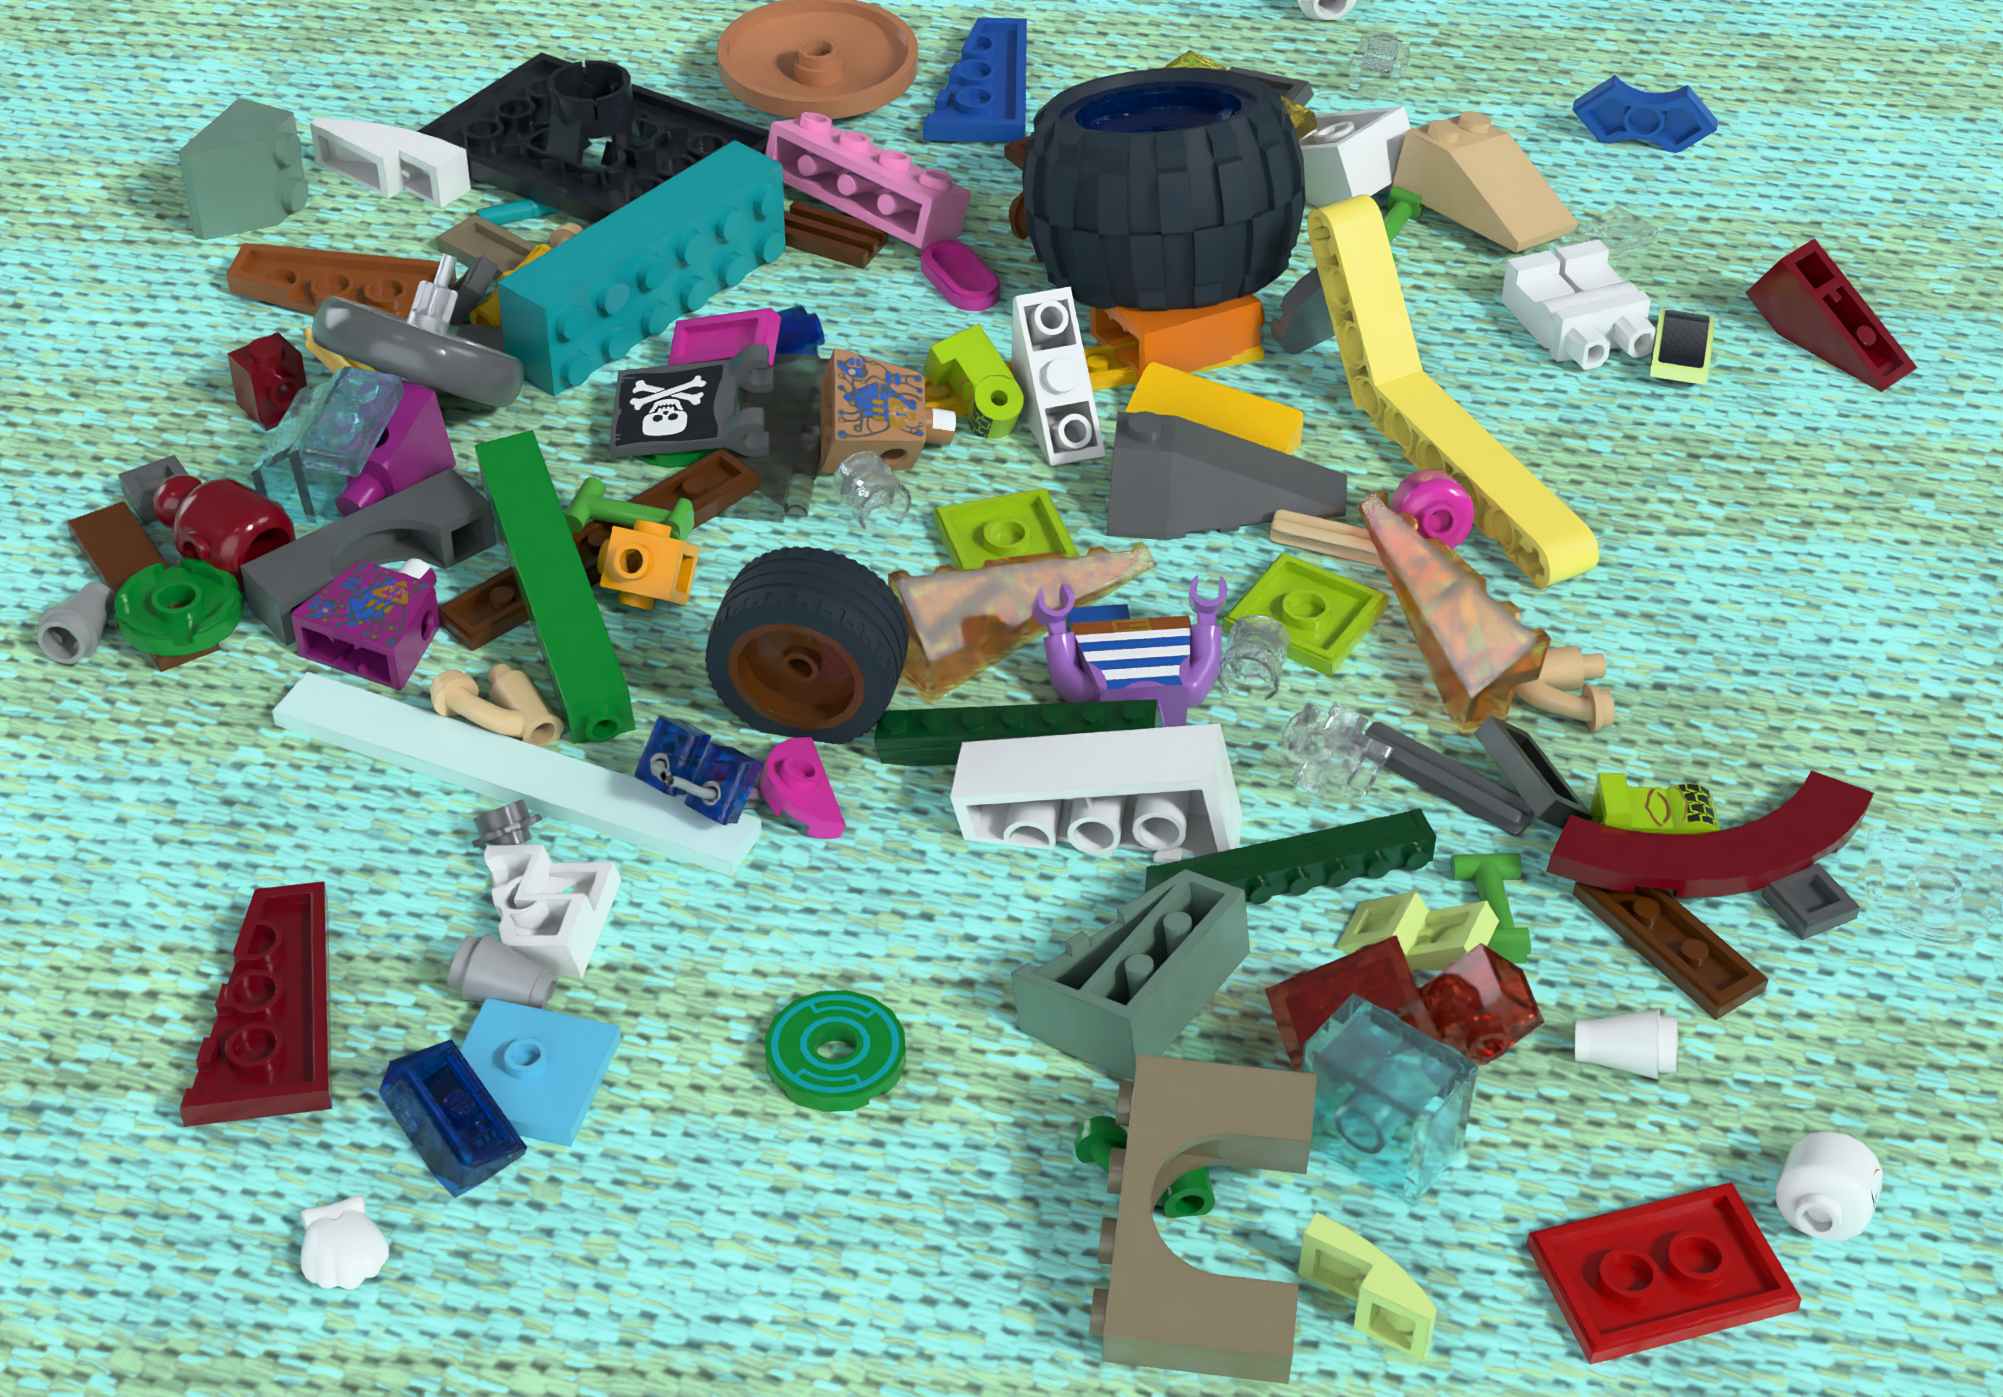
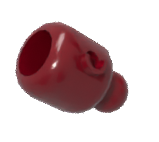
[153,474,296,592]

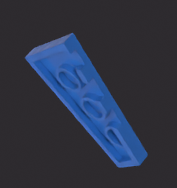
[923,18,1027,142]

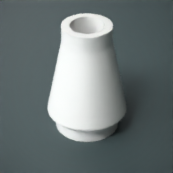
[1575,1008,1678,1080]

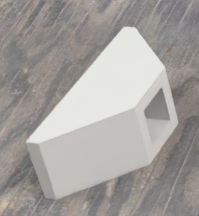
[1012,287,1106,467]

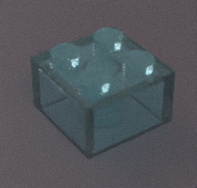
[1300,993,1478,1209]

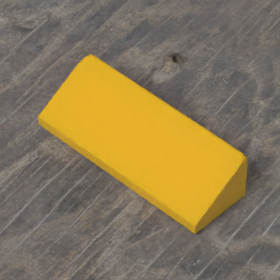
[1125,362,1304,455]

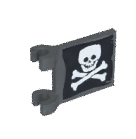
[609,344,775,458]

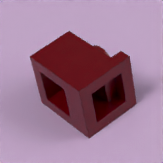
[227,332,316,431]

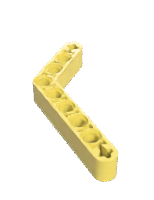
[1307,194,1599,589]

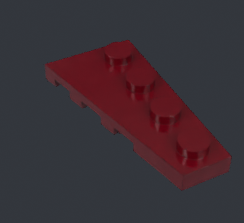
[179,881,332,1127]

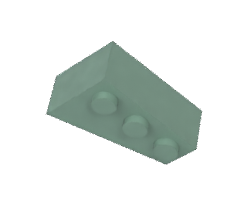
[1011,869,1250,1080]

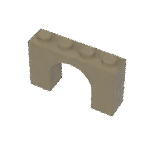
[1089,1054,1317,1384]

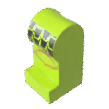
[924,323,1024,439]
[1590,772,1720,834]

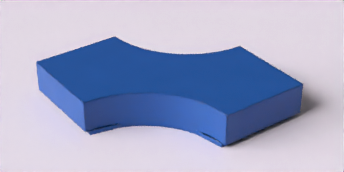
[1572,75,1718,153]

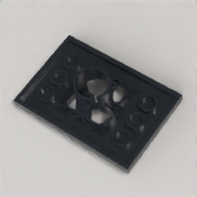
[417,52,770,224]

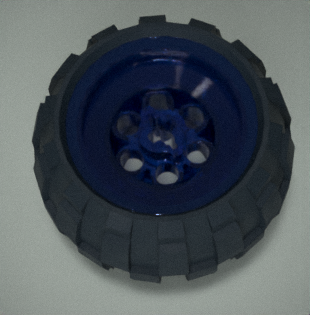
[1022,67,1306,311]

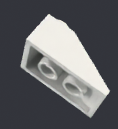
[1292,106,1411,208]

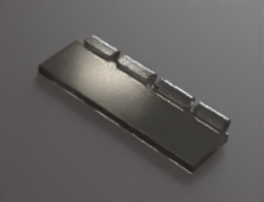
[716,354,830,523]

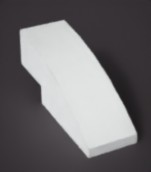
[310,118,471,208]

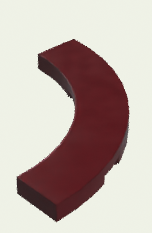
[1546,770,1874,898]

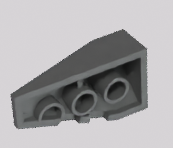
[1106,411,1347,540]

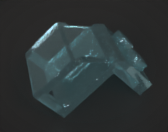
[251,366,405,529]

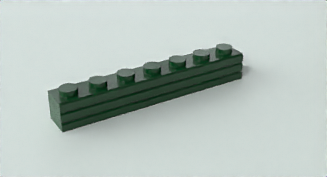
[874,699,1164,766]
[1145,808,1437,904]

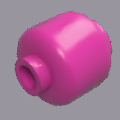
[1390,469,1475,551]

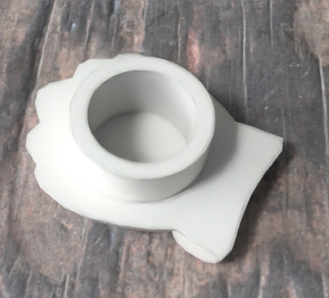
[299,1195,389,1290]

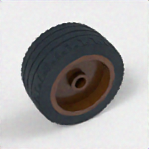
[705,546,909,745]

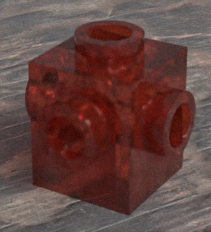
[1417,943,1545,1066]

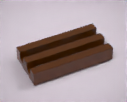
[784,201,888,269]

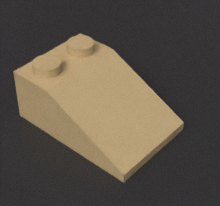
[1391,111,1578,253]

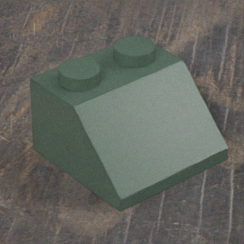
[178,98,308,240]

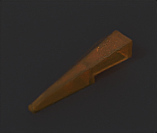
[1358,490,1551,736]

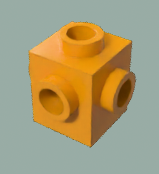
[597,519,700,611]

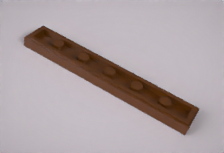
[438,448,760,651]

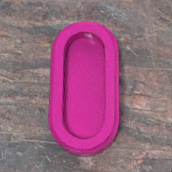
[921,240,1000,311]

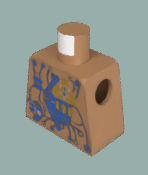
[820,348,956,473]

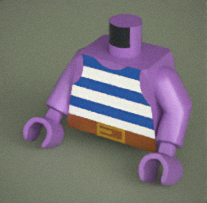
[1032,575,1228,727]

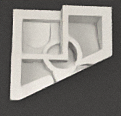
[484,844,622,978]

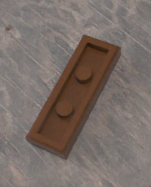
[1572,882,1769,1020]

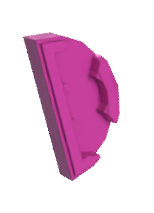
[760,737,846,839]

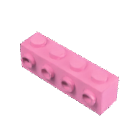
[765,112,971,249]

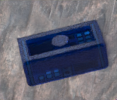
[379,1039,528,1198]

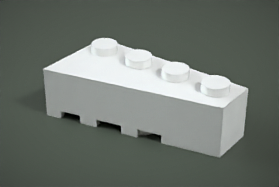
[950,723,1243,863]

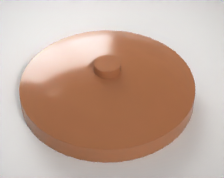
[717,0,918,119]

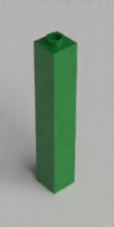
[474,430,636,744]

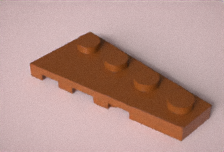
[226,243,457,319]

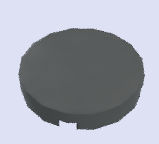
[1271,267,1335,355]

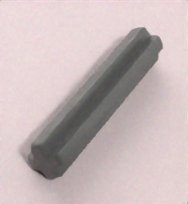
[1359,722,1534,836]

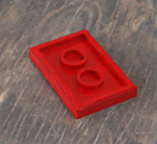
[1526,1182,1802,1365]

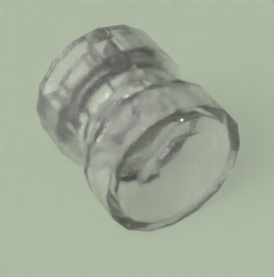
[832,451,911,532]
[1218,615,1291,701]

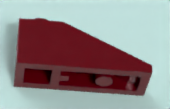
[1745,238,1918,392]

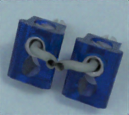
[634,715,765,826]

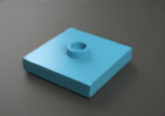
[432,998,621,1147]

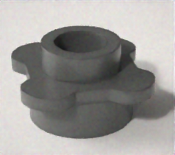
[472,799,543,848]

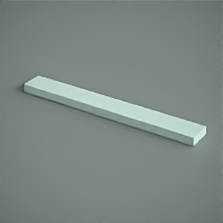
[272,671,762,877]

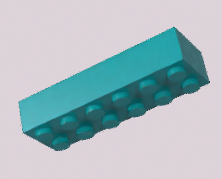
[497,140,786,397]

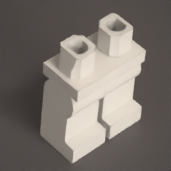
[1501,239,1656,370]

